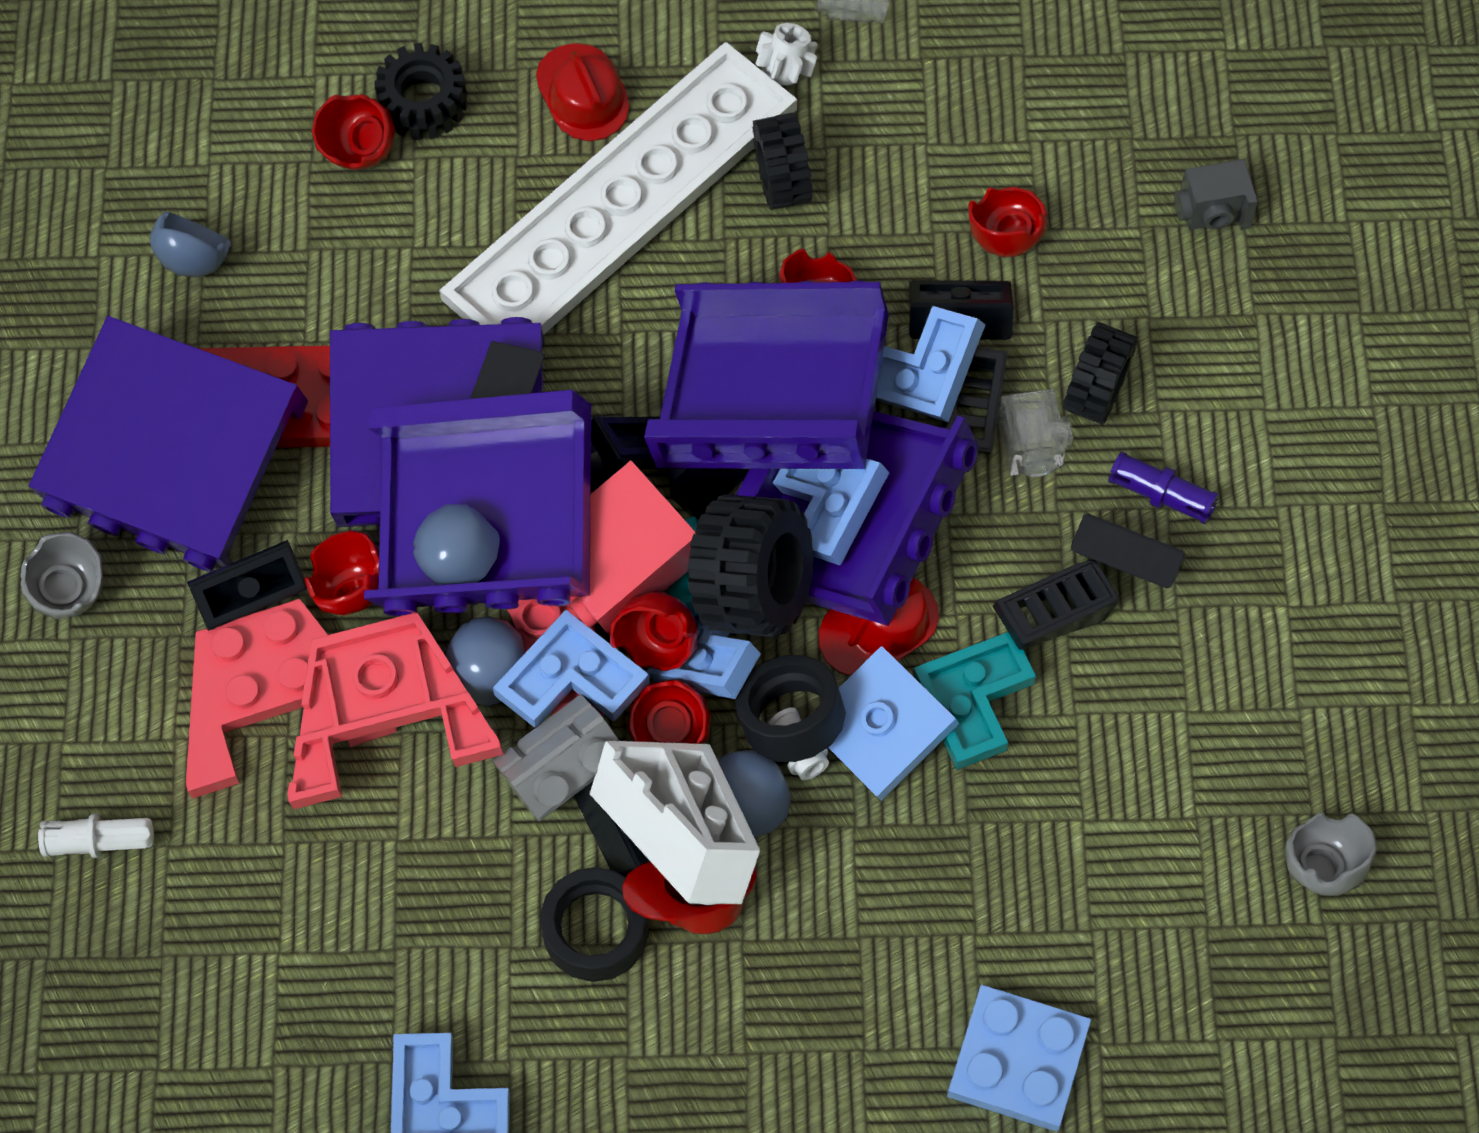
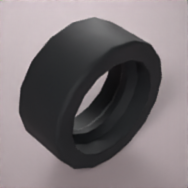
[735,655,846,762]
[540,867,649,982]

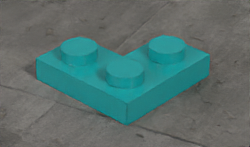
[913,632,1036,770]

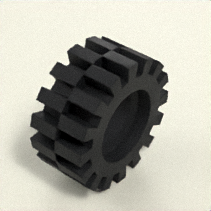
[375,43,468,140]
[752,112,813,210]
[1063,322,1138,425]

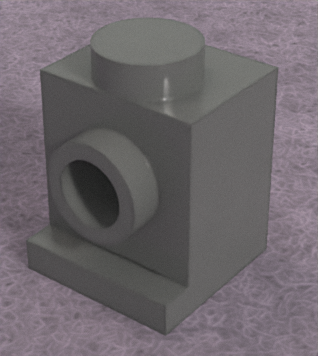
[1174,159,1258,230]

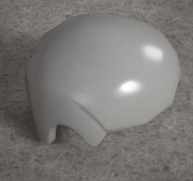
[20,532,104,619]
[1284,812,1377,896]

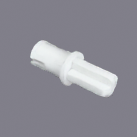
[38,813,154,858]

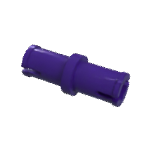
[1108,451,1219,525]

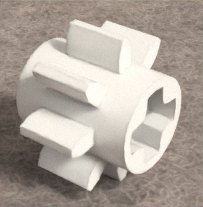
[756,23,818,85]

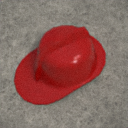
[536,43,629,142]
[818,578,939,676]
[622,862,757,935]

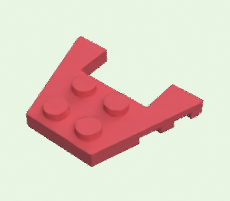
[186,599,397,799]
[287,612,504,809]

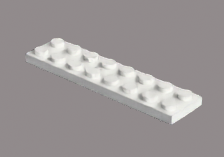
[439,42,797,335]

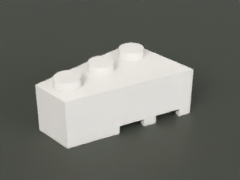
[590,741,760,905]

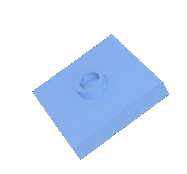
[828,646,960,801]

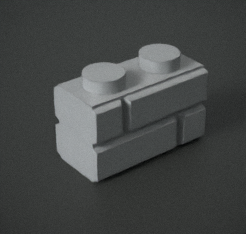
[492,694,619,822]

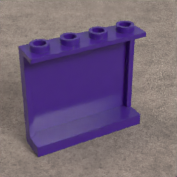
[644,280,889,469]
[28,315,308,572]
[330,317,545,527]
[364,390,591,616]
[736,411,979,626]

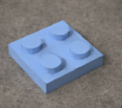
[947,985,1091,1132]

